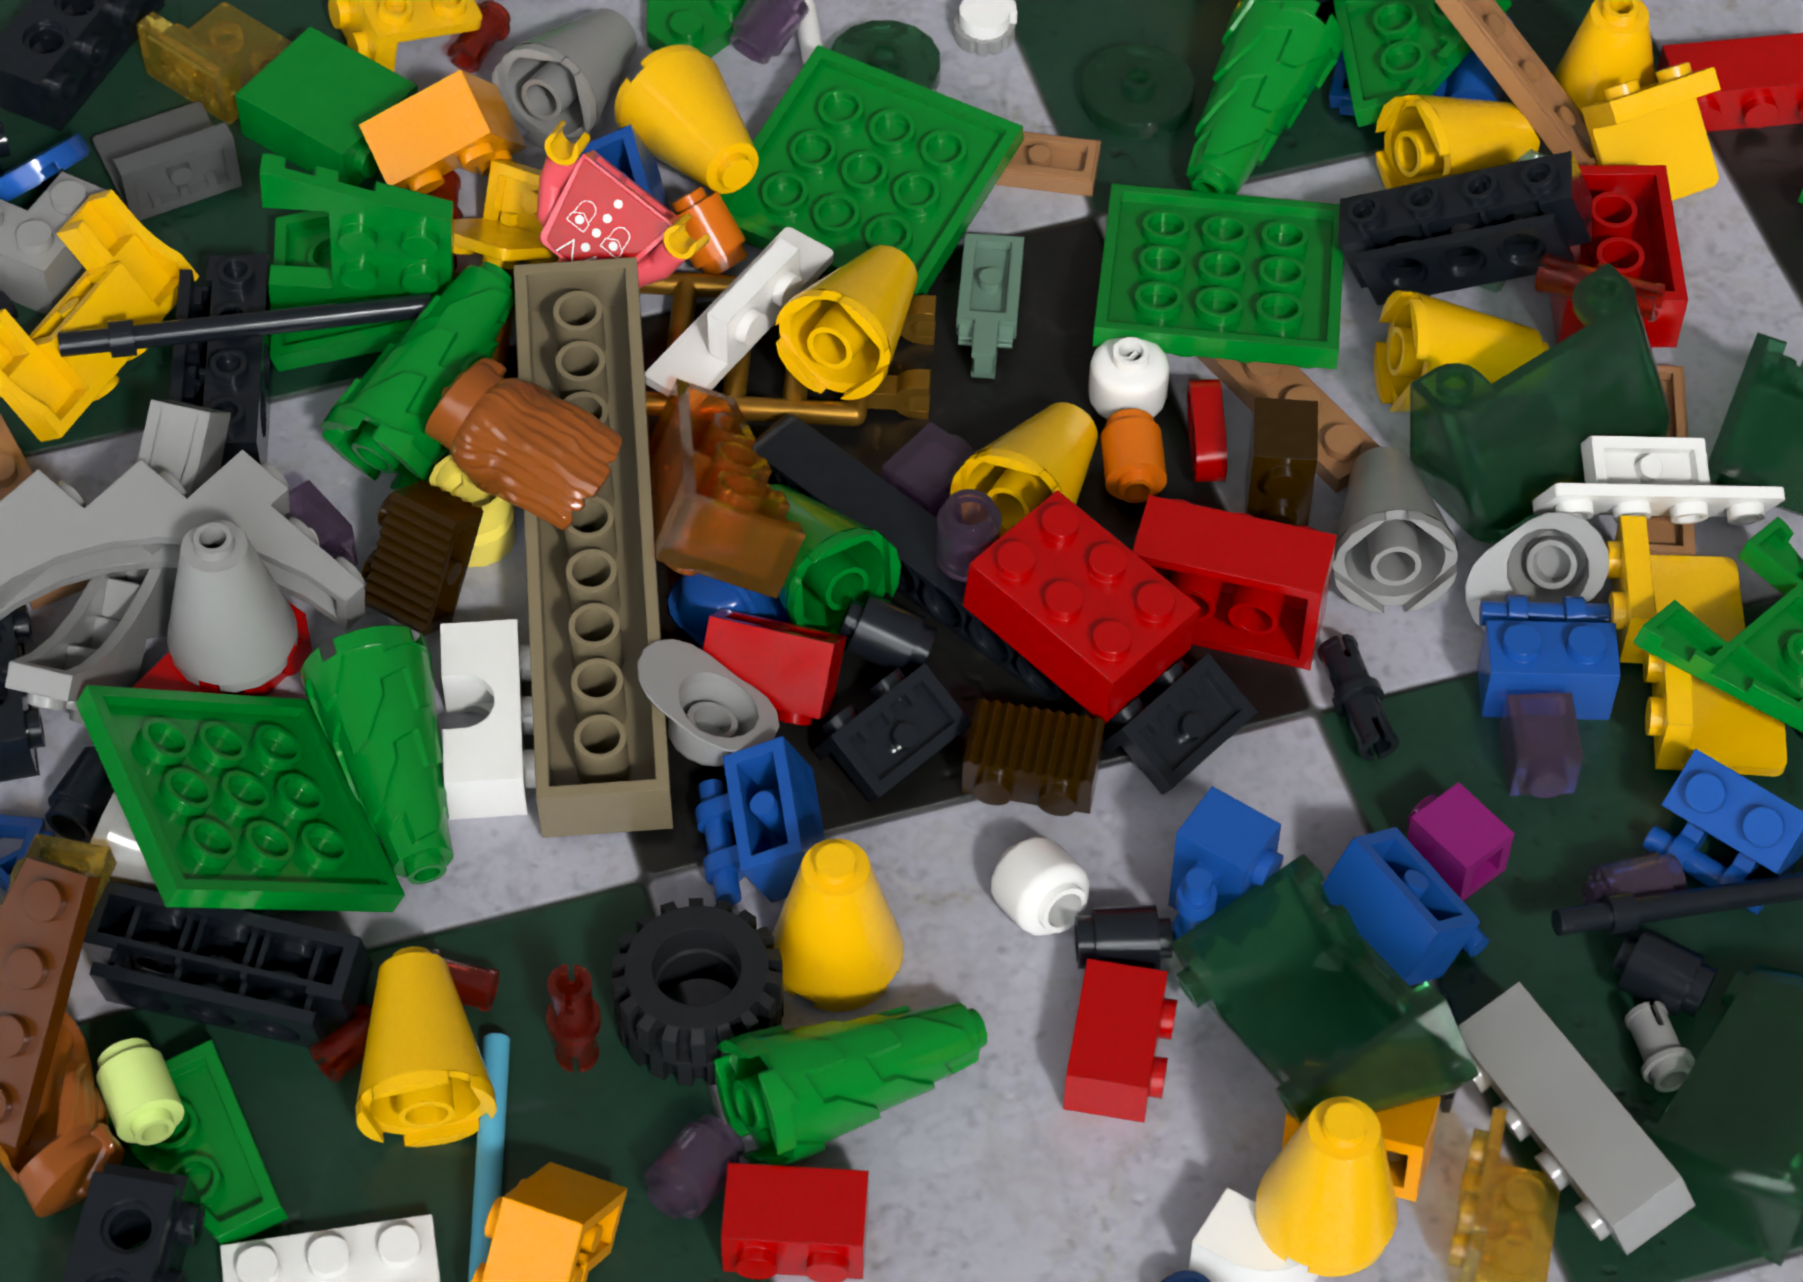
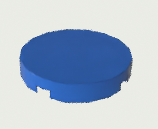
[0,132,90,202]

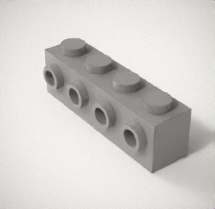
[1453,982,1696,1255]

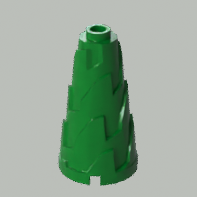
[1186,0,1344,195]
[320,262,515,490]
[301,625,454,884]
[714,1001,987,1166]

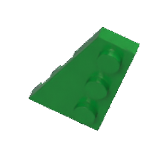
[100,1040,288,1245]

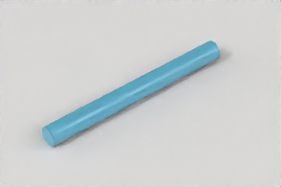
[468,1033,510,1282]

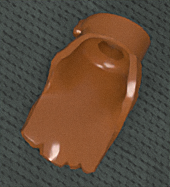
[425,358,622,530]
[0,1009,125,1217]

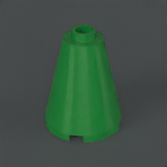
[741,484,901,639]

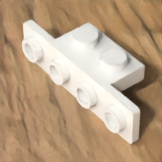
[645,227,833,409]
[1532,436,1785,525]

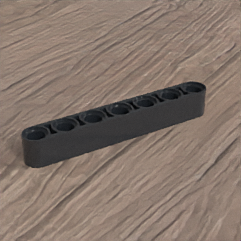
[739,414,1065,701]

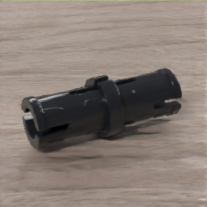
[1317,634,1399,761]

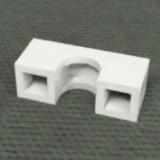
[440,619,536,820]

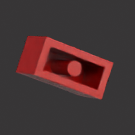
[703,608,847,725]
[1063,958,1178,1123]
[721,1163,869,1282]

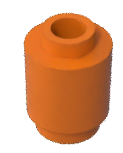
[671,186,749,274]
[1100,409,1167,503]

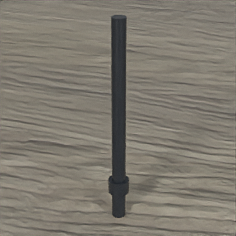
[58,293,431,358]
[1551,872,1803,936]

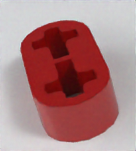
[1186,379,1227,482]

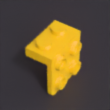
[328,0,482,72]
[1581,62,1721,201]
[453,160,559,269]
[1605,515,1745,663]
[1643,651,1787,777]

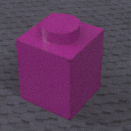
[1407,782,1515,901]

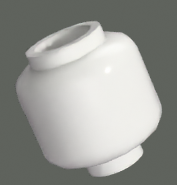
[1088,337,1170,419]
[991,837,1090,936]

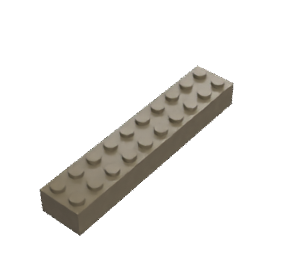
[514,257,673,838]

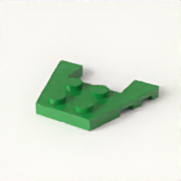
[260,153,454,310]
[1633,517,1803,732]

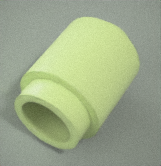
[96,1038,184,1146]

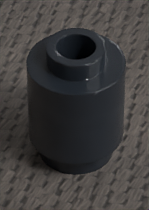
[837,592,937,673]
[45,746,114,845]
[1074,905,1173,970]
[1611,928,1718,1018]

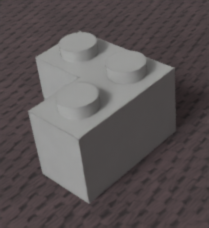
[0,172,106,315]

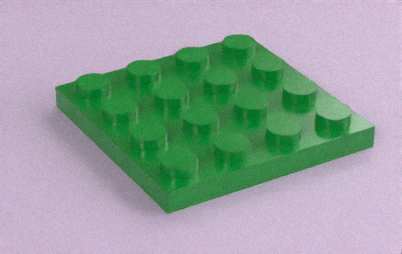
[719,45,1023,296]
[1093,183,1344,369]
[75,685,405,912]

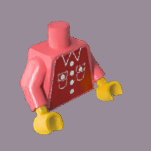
[536,120,710,288]

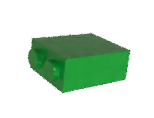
[235,26,418,186]

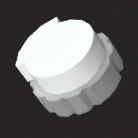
[953,0,1017,56]

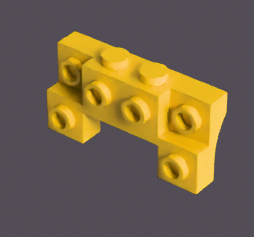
[0,189,200,442]

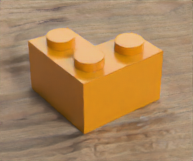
[359,69,526,194]
[471,1162,628,1282]

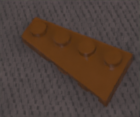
[0,857,101,1147]

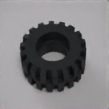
[611,898,784,1086]

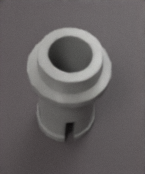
[1624,1001,1695,1092]

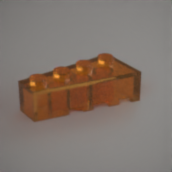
[650,378,806,599]

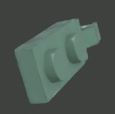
[956,233,1024,379]

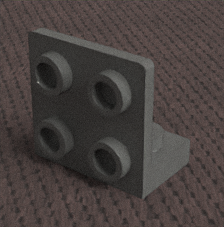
[92,102,243,221]

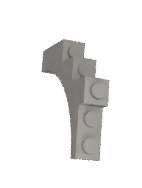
[5,399,231,724]
[0,450,365,630]

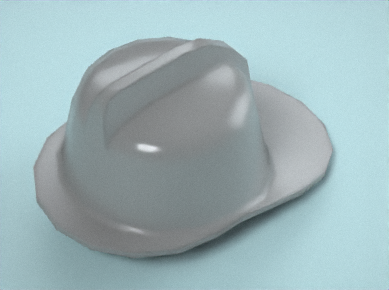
[1465,512,1609,631]
[637,639,779,767]

